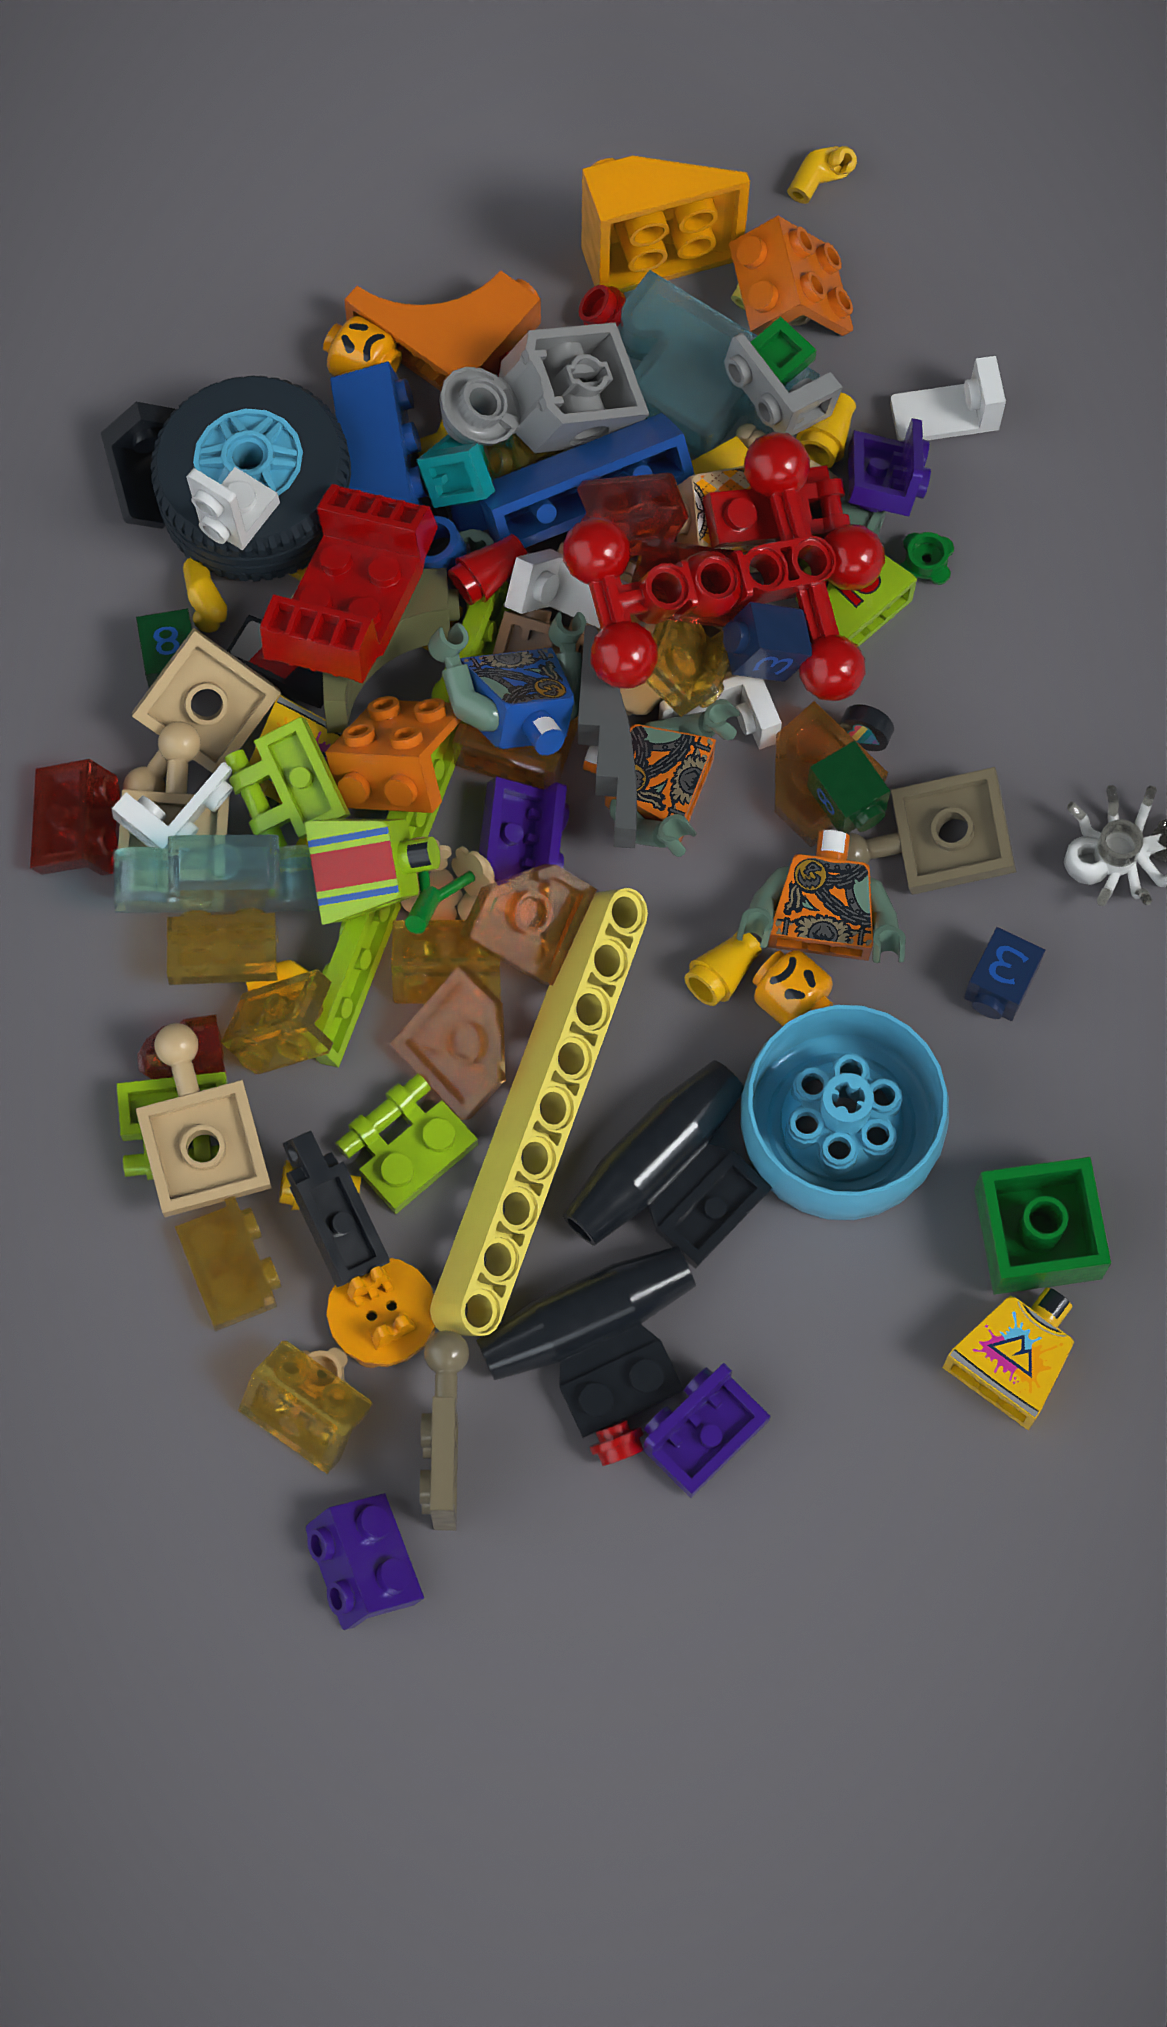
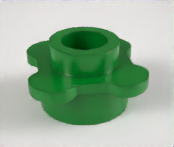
[900,532,954,585]

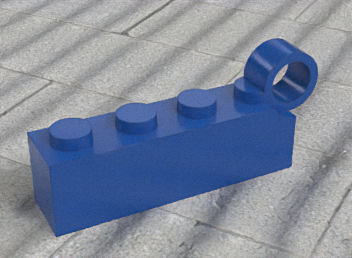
[330,361,467,576]
[449,412,695,548]

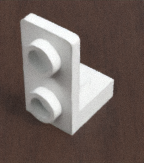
[890,356,1006,441]
[186,467,280,550]
[504,549,628,628]
[658,671,782,750]
[112,762,233,859]

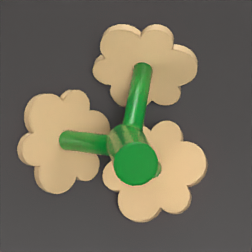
[401,837,496,934]

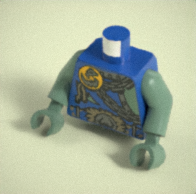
[428,612,586,755]

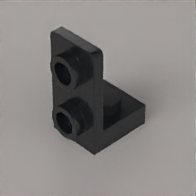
[101,401,175,529]

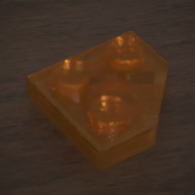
[774,701,888,847]
[459,864,597,986]
[390,965,506,1120]

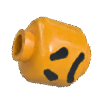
[323,316,402,377]
[752,950,833,1027]

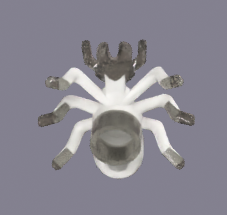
[1064,785,1167,907]

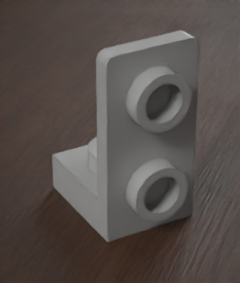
[724,333,843,436]

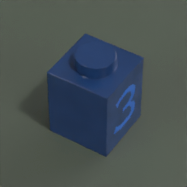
[722,602,812,682]
[964,927,1046,1021]

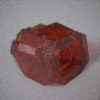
[137,1014,227,1079]

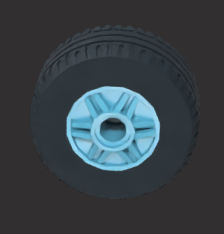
[151,375,351,582]

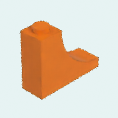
[344,270,541,391]

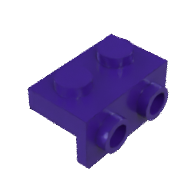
[848,418,931,517]
[479,776,570,897]
[643,1363,771,1498]
[306,1493,424,1630]

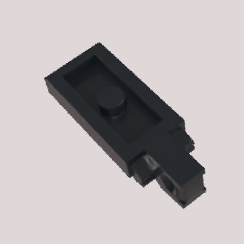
[283,1131,390,1287]

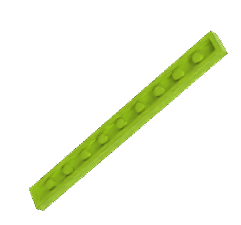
[299,581,511,1068]

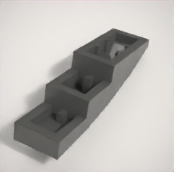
[578,625,637,848]

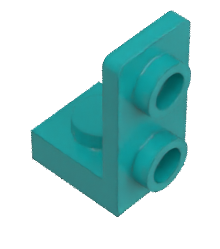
[417,434,495,508]

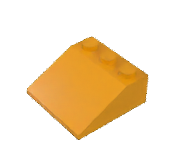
[581,155,750,293]

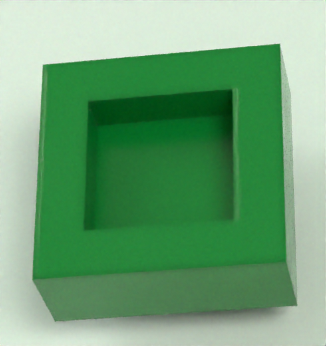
[750,316,817,387]

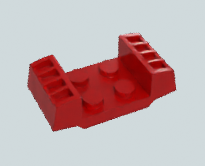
[260,484,438,683]

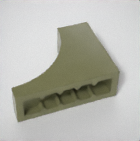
[323,568,460,733]

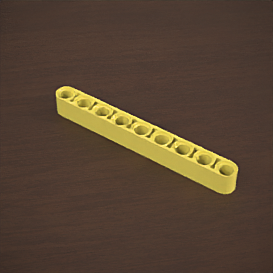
[430,888,648,1336]

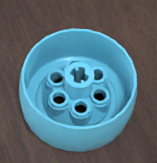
[741,1005,949,1220]

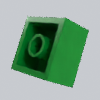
[974,1157,1111,1295]

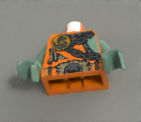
[583,699,741,857]
[737,830,906,963]

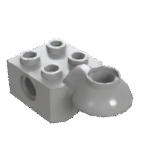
[439,322,649,453]

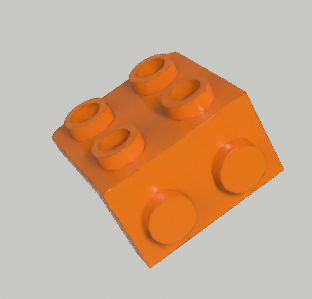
[729,215,853,336]
[325,696,461,813]

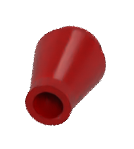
[448,534,528,605]

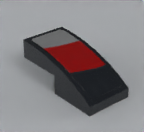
[226,615,324,709]

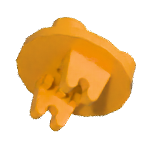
[326,1258,436,1368]

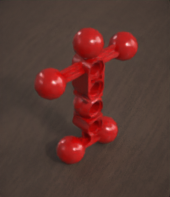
[563,432,885,701]

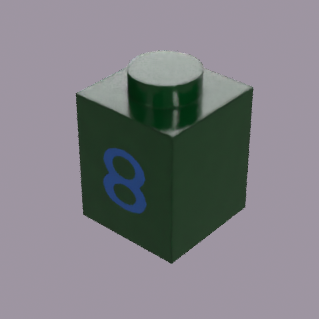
[136,608,192,688]
[807,740,891,834]

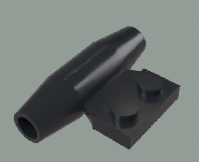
[563,1060,772,1269]
[476,1246,696,1438]

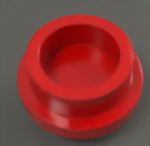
[578,285,626,327]
[589,1420,644,1466]

